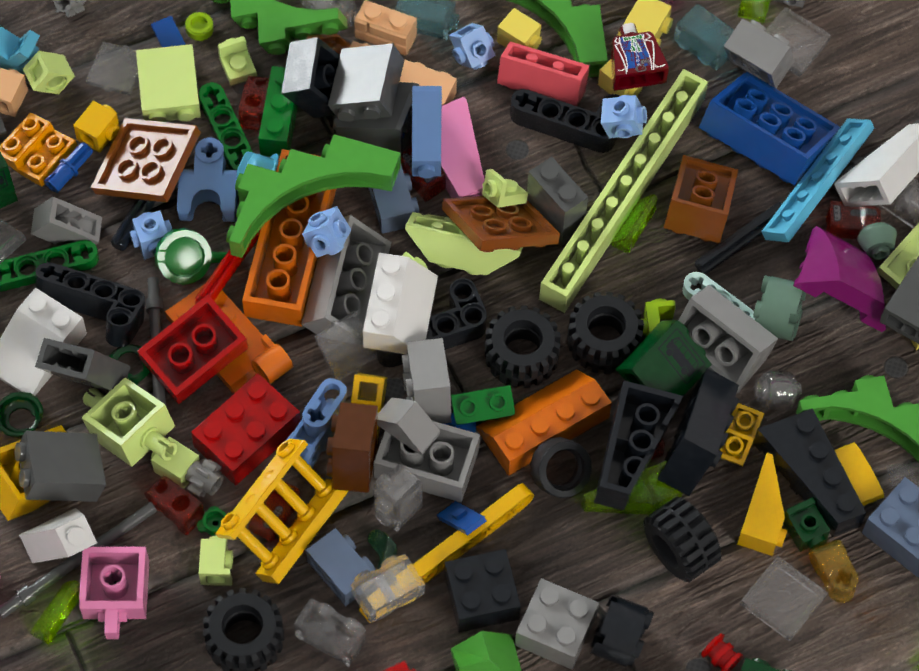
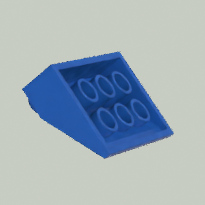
[699,71,841,186]

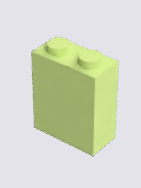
[136,44,201,122]

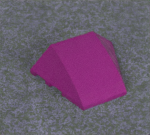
[793,226,886,332]

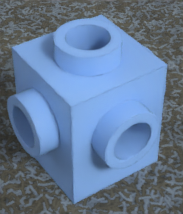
[449,23,496,69]
[601,95,647,138]
[302,206,351,257]
[129,210,173,260]

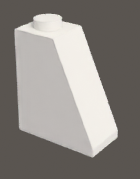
[19,508,97,563]

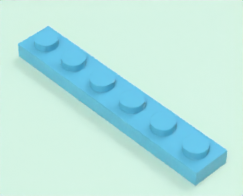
[761,118,875,243]

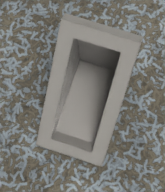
[377,397,440,456]

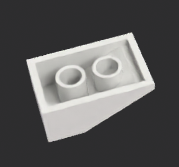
[0,288,87,396]

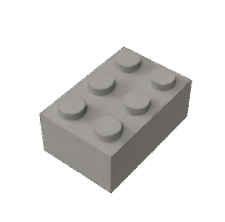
[374,421,480,503]

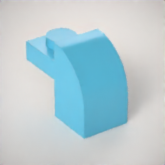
[0,26,40,75]

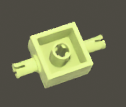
[81,377,177,467]

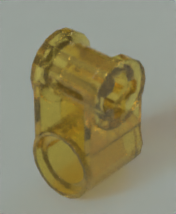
[809,539,858,603]

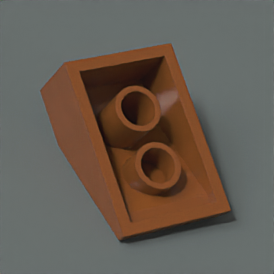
[663,155,738,243]

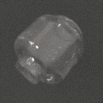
[754,370,801,410]

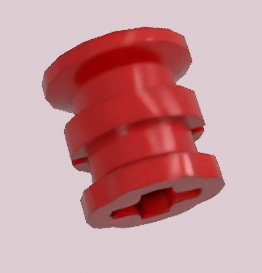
[701,633,743,671]

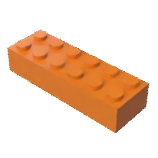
[242,149,336,327]

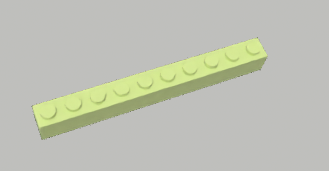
[539,69,708,313]

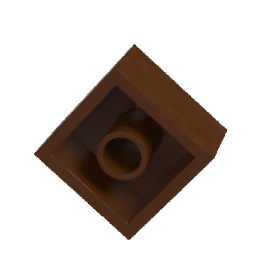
[327,402,378,493]

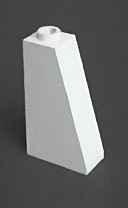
[834,123,919,207]

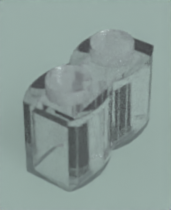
[351,554,425,623]

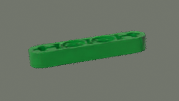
[199,82,253,170]
[0,240,99,292]

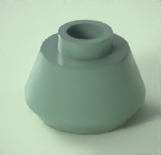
[857,222,897,260]

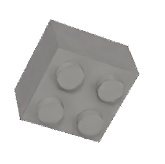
[724,18,794,89]
[402,338,451,423]
[515,578,599,670]

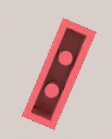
[497,41,590,106]

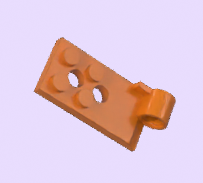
[165,284,294,394]

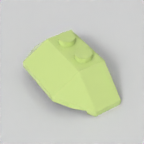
[405,212,523,276]

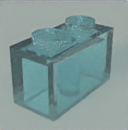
[674,3,734,71]

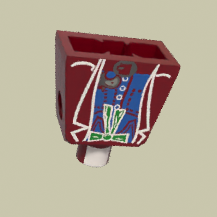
[611,23,669,91]

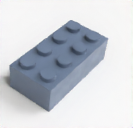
[862,477,919,578]

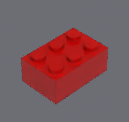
[137,295,248,405]
[191,373,301,486]

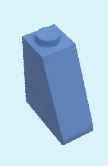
[412,86,442,178]

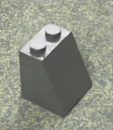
[333,82,419,159]

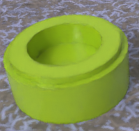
[185,12,214,41]

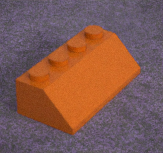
[476,369,612,476]

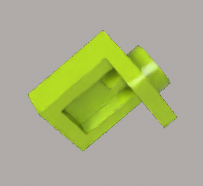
[641,298,676,337]

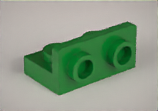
[451,385,515,425]

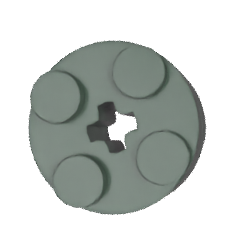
[753,275,806,341]

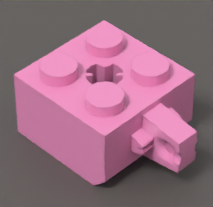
[79,547,149,639]

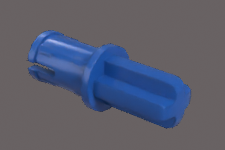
[44,142,93,193]

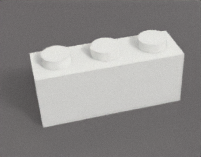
[363,253,438,354]

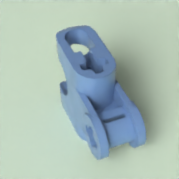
[177,137,238,222]
[287,378,347,468]

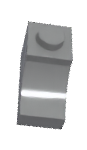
[31,197,102,245]

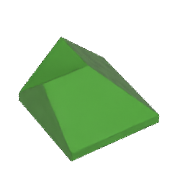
[451,631,522,671]

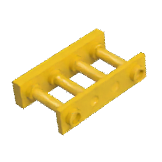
[215,439,349,584]

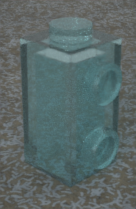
[395,0,459,40]

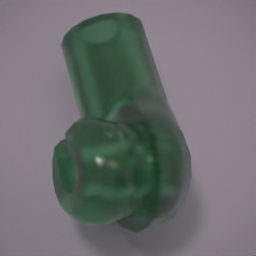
[368,529,397,575]

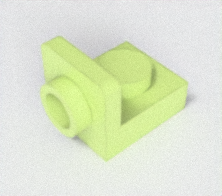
[218,36,257,86]
[482,169,528,208]

